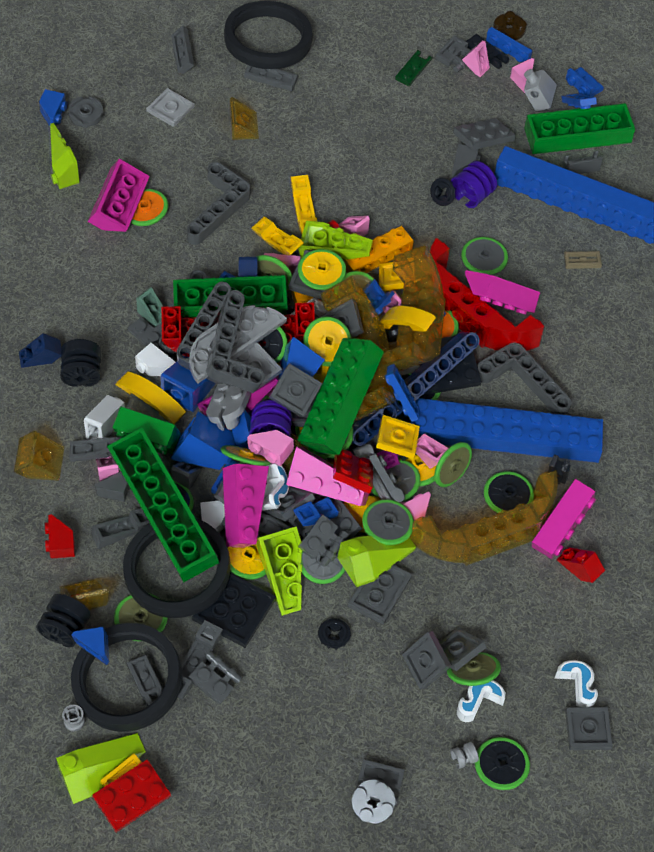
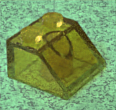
[14,431,64,481]

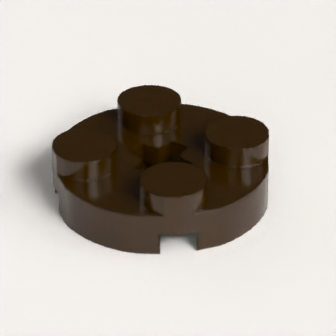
[493,11,527,40]

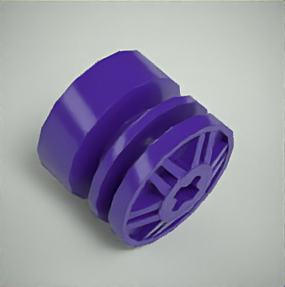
[450,161,497,208]
[249,400,292,437]

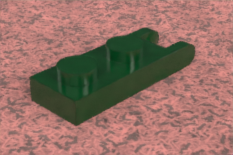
[395,50,433,87]

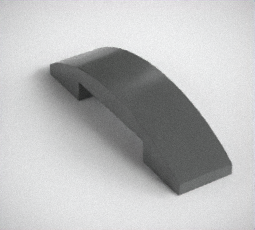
[177,620,223,700]

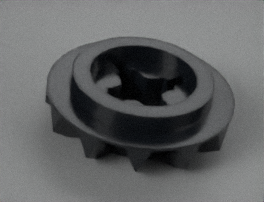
[430,178,456,206]
[318,618,351,650]

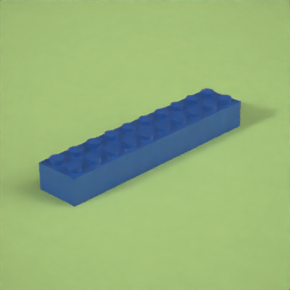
[494,146,654,244]
[410,398,603,463]

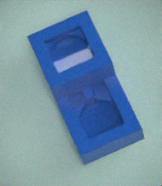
[293,497,338,526]

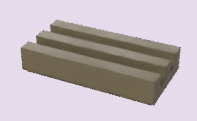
[564,251,602,269]

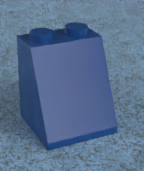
[278,337,325,381]
[160,356,216,412]
[171,411,237,470]

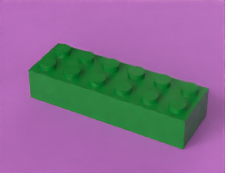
[524,103,635,154]
[173,275,287,318]
[297,338,384,455]

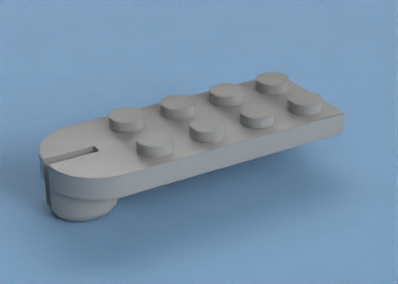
[206,383,251,431]

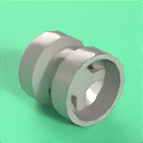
[62,704,85,732]
[450,742,479,769]

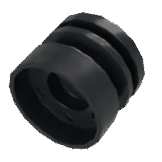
[60,339,101,387]
[36,594,91,647]

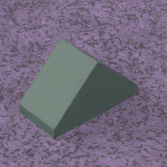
[136,287,163,327]

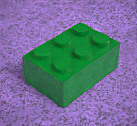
[112,406,181,456]

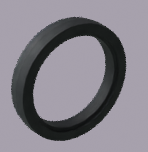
[224,1,312,69]
[123,518,230,618]
[71,623,182,732]

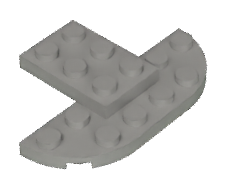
[189,305,287,393]

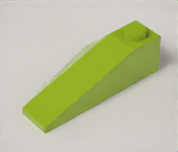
[50,123,79,189]
[298,221,373,260]
[256,526,302,616]
[337,536,416,587]
[56,733,146,804]

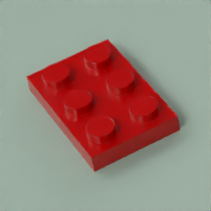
[333,450,373,494]
[92,759,171,833]

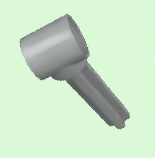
[351,444,395,501]

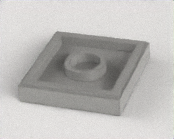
[146,88,195,127]

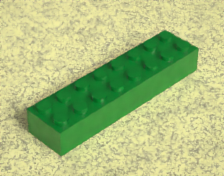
[107,427,219,583]

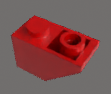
[45,514,75,558]
[556,547,605,583]

